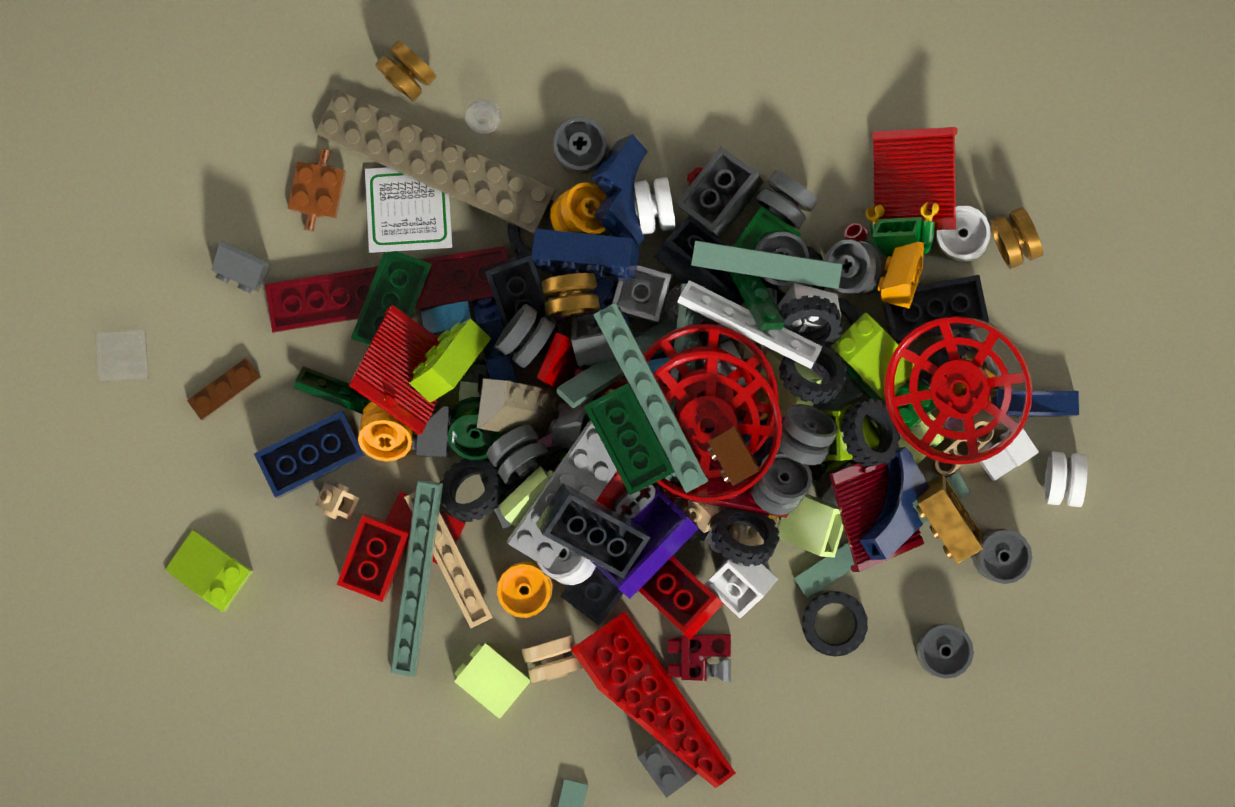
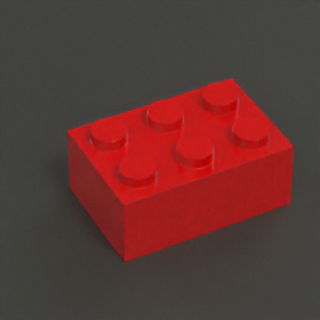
[336,513,410,602]
[638,556,724,639]

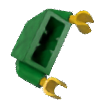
[865,202,939,258]

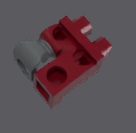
[668,634,731,682]

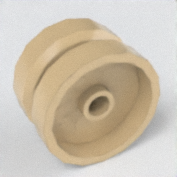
[522,635,583,683]

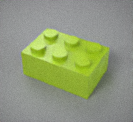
[409,319,491,403]

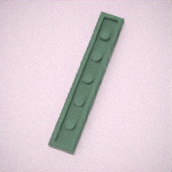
[691,240,843,289]
[557,318,677,408]

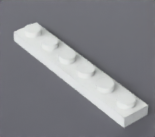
[678,280,822,369]

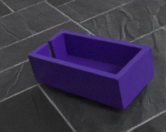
[591,488,699,599]

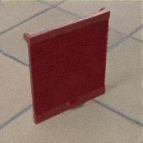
[829,462,924,572]

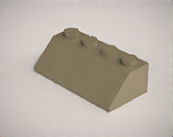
[477,379,563,438]

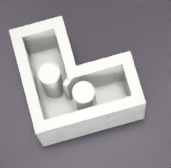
[777,283,841,332]
[979,429,1039,481]

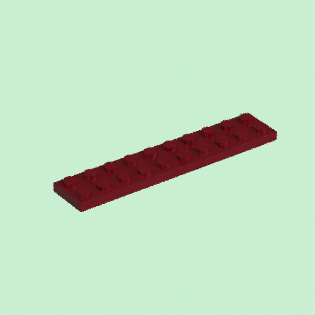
[265,246,508,333]

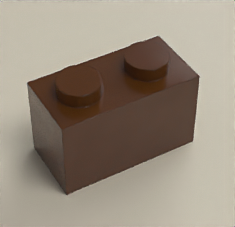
[707,426,761,486]

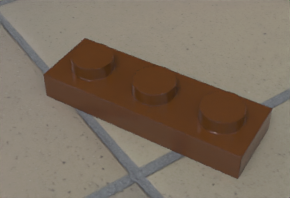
[187,358,261,421]

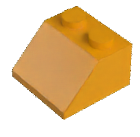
[878,242,924,308]

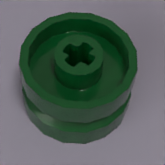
[448,397,502,460]

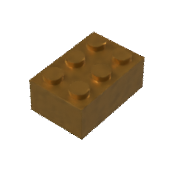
[916,474,983,564]

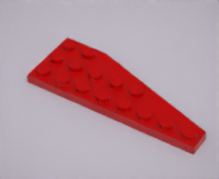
[571,611,736,788]

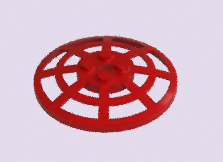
[884,316,1032,465]
[644,324,779,470]
[654,351,782,501]

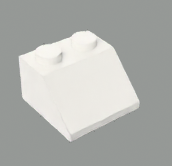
[704,558,778,618]

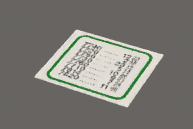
[365,167,452,253]

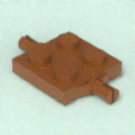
[288,149,346,232]

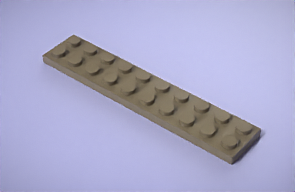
[315,89,556,235]

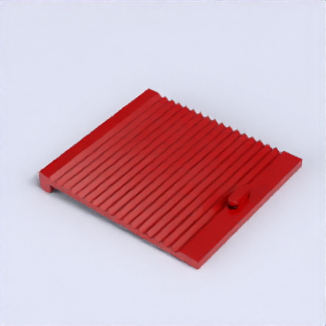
[873,127,958,230]
[349,305,440,435]

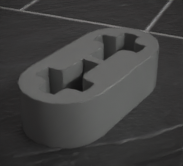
[613,484,655,520]

